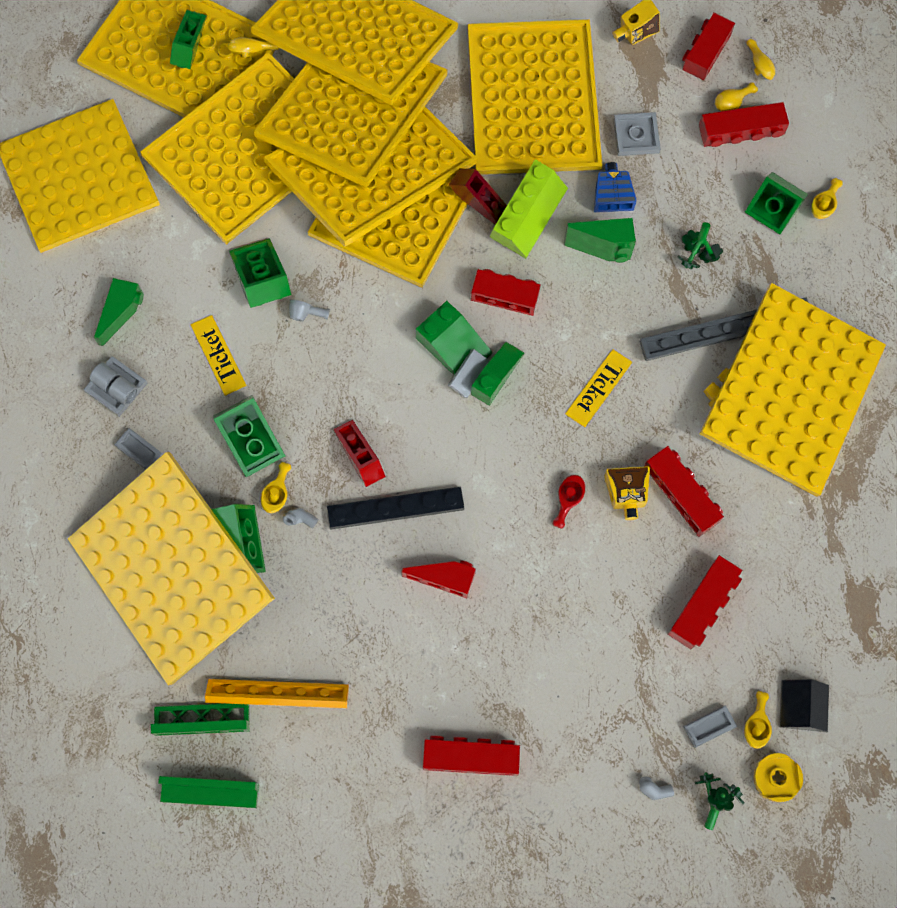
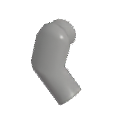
[283,508,318,528]
[639,776,674,800]

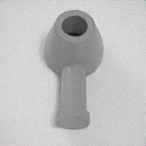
[289,300,330,322]

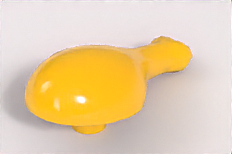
[227,37,279,58]
[746,39,776,80]
[715,82,758,111]
[811,178,843,219]
[261,462,291,513]
[744,691,772,749]

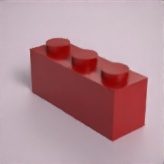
[682,13,735,81]
[471,269,541,316]

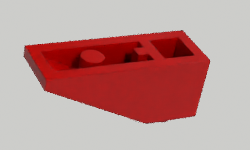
[333,419,386,487]
[402,560,476,599]

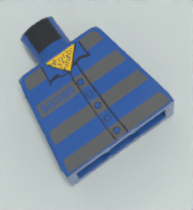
[594,162,637,213]

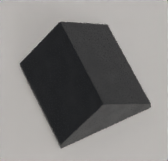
[780,679,829,733]

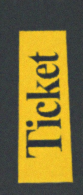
[190,315,247,396]
[565,349,632,427]

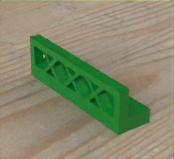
[151,704,250,736]
[158,776,259,809]

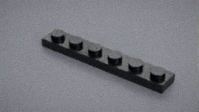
[327,487,464,530]

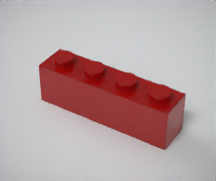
[699,102,789,147]
[644,446,724,537]
[667,555,743,650]
[423,736,520,776]

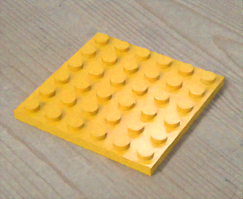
[0,99,160,253]
[308,179,468,288]

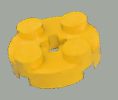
[753,753,803,803]

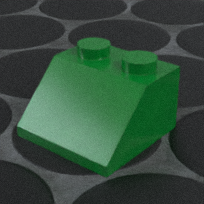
[745,172,808,235]

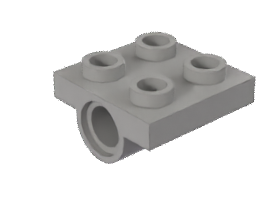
[83,356,148,417]

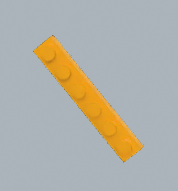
[205,679,349,708]

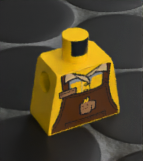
[612,0,660,45]
[604,466,650,520]

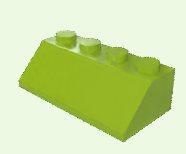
[490,159,568,259]

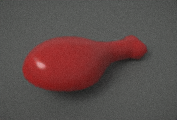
[552,475,586,529]

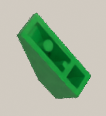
[170,10,207,69]
[94,278,144,346]
[471,342,525,406]

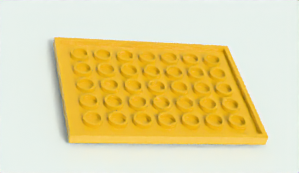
[77,0,276,118]
[251,0,458,106]
[468,19,602,175]
[140,52,294,245]
[254,62,448,188]
[264,107,478,247]
[699,283,886,497]
[68,452,275,686]

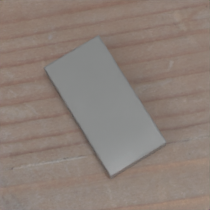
[448,349,489,398]
[114,428,163,470]
[683,705,737,748]

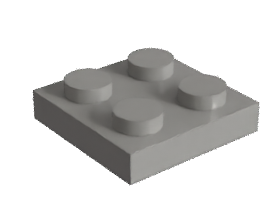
[613,112,661,156]

